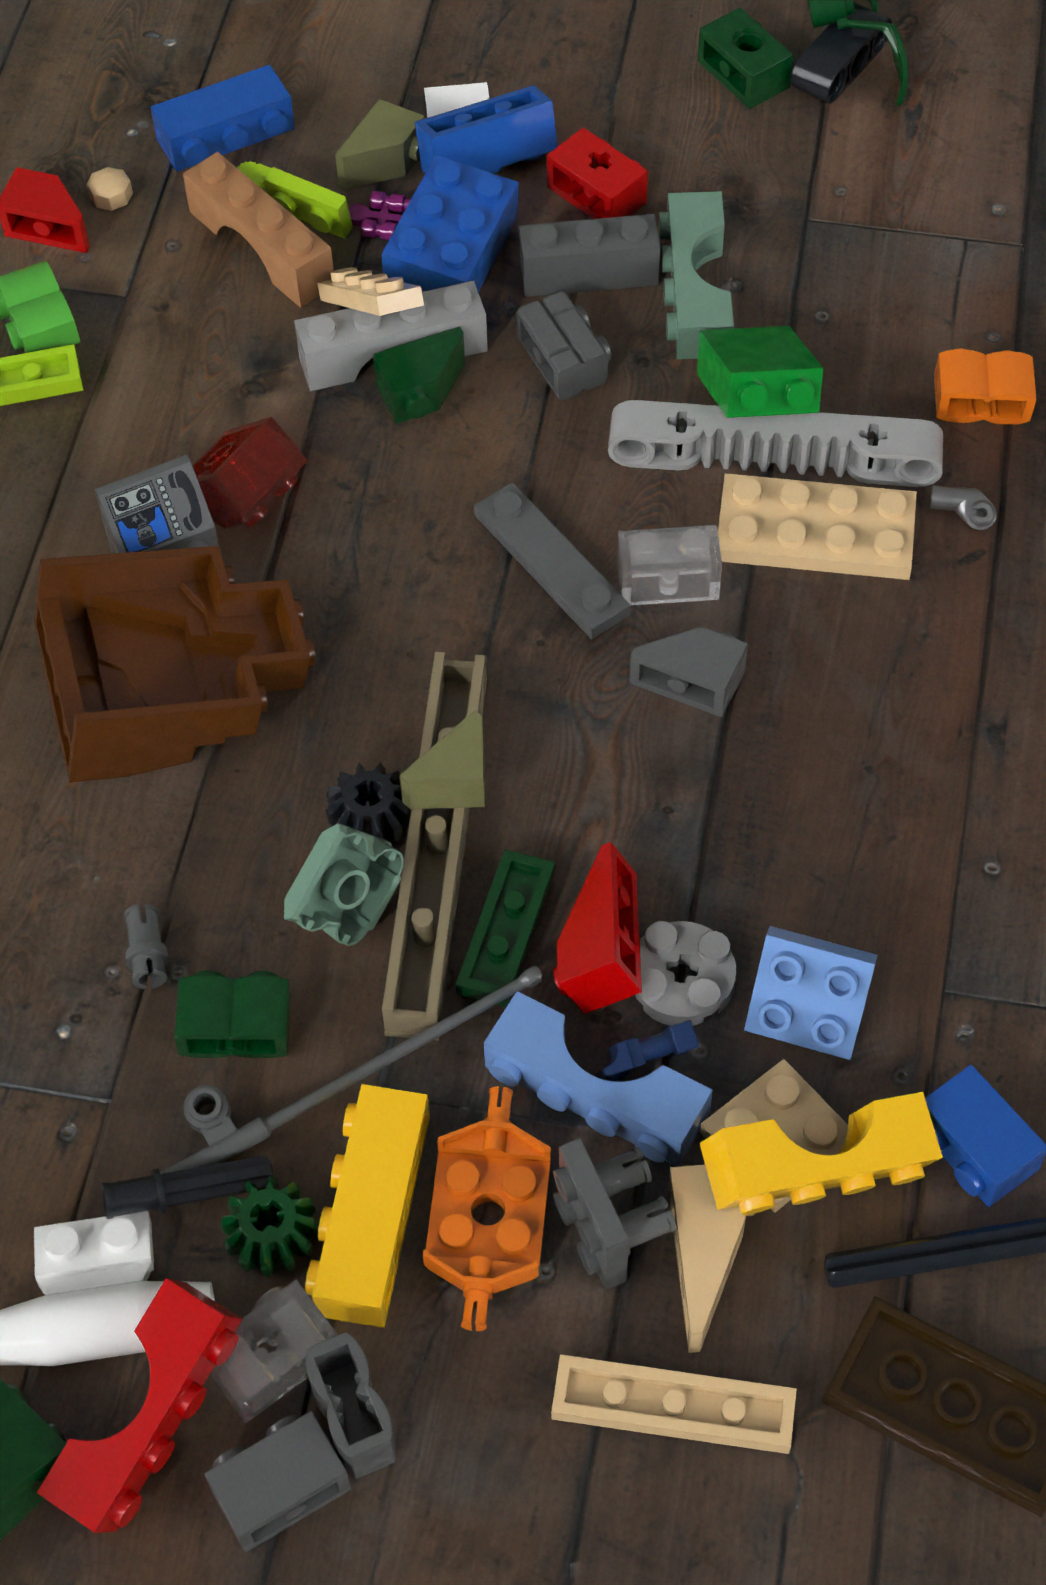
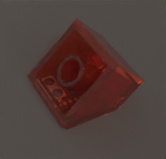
[192,417,307,529]

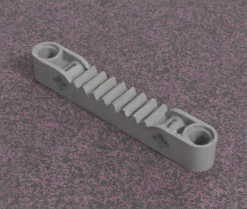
[608,400,943,487]

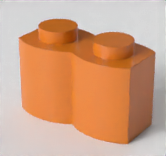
[934,348,1036,424]

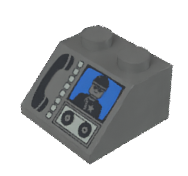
[95,455,219,554]

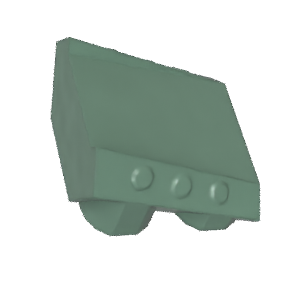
[284,823,404,946]

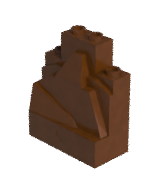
[34,546,315,783]

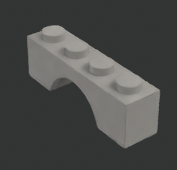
[294,281,488,391]

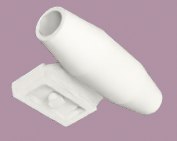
[0,1211,215,1366]

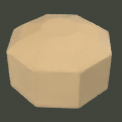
[86,167,133,211]

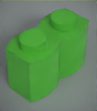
[0,260,81,353]

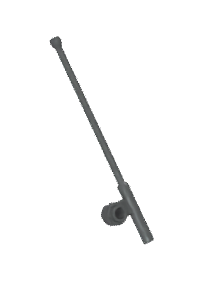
[160,966,542,1174]

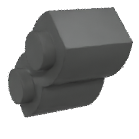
[305,1332,396,1479]

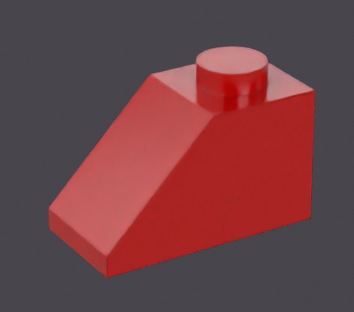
[0,167,90,254]

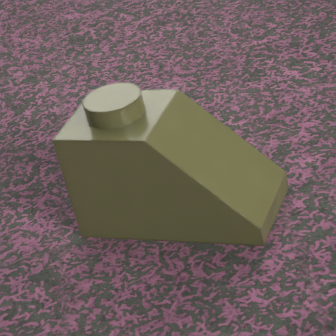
[335,99,425,189]

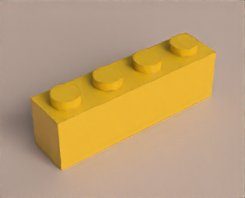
[305,1084,430,1328]

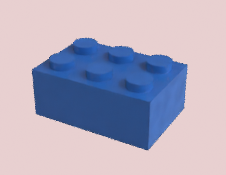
[382,154,519,293]

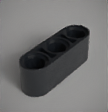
[791,2,892,104]

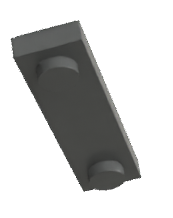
[474,482,631,640]

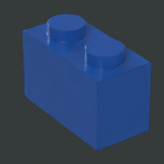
[925,1064,1046,1208]

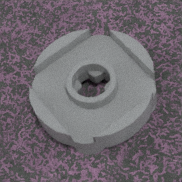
[635,921,736,1026]

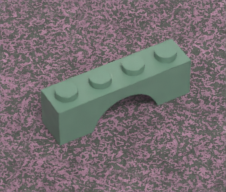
[659,191,734,359]

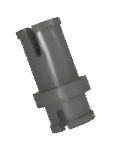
[124,904,169,989]

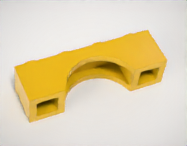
[699,1092,943,1215]

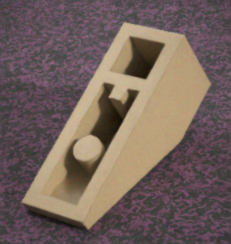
[668,1164,755,1353]

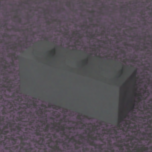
[519,214,660,297]

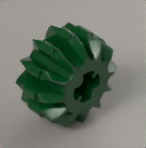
[220,1175,319,1278]

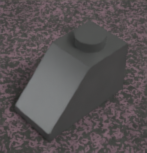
[630,627,748,717]

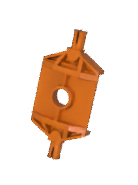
[423,1086,551,1331]

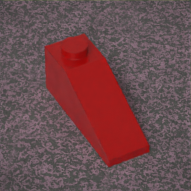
[553,842,642,1014]

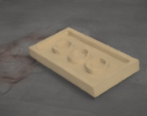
[715,473,917,580]

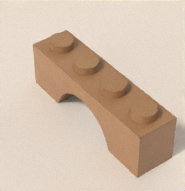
[183,152,334,308]

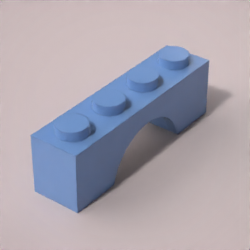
[484,991,713,1167]

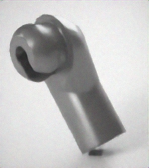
[930,485,997,530]

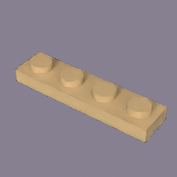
[317,267,424,316]
[551,1354,797,1454]

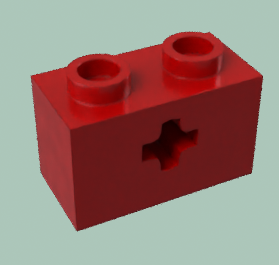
[547,127,648,219]

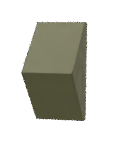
[400,710,485,809]

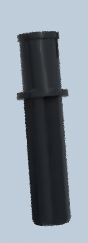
[101,1156,273,1219]

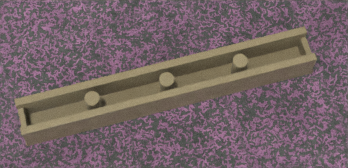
[382,652,487,1041]

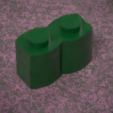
[174,970,291,1058]

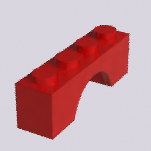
[37,1278,243,1533]

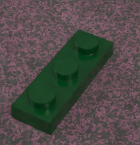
[456,849,555,1008]

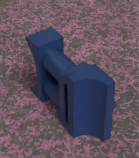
[595,1020,699,1082]

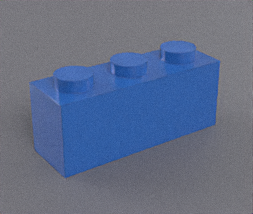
[150,64,295,172]
[414,85,557,173]

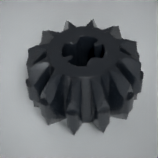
[326,762,411,843]

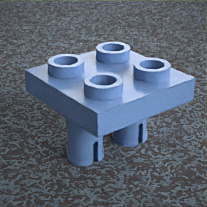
[744,926,878,1060]

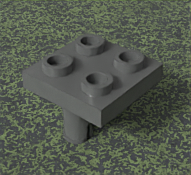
[553,1138,677,1290]

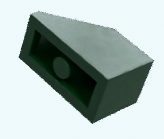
[373,326,465,424]

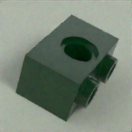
[698,7,793,109]

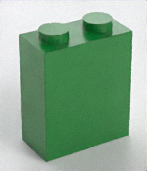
[696,326,823,418]

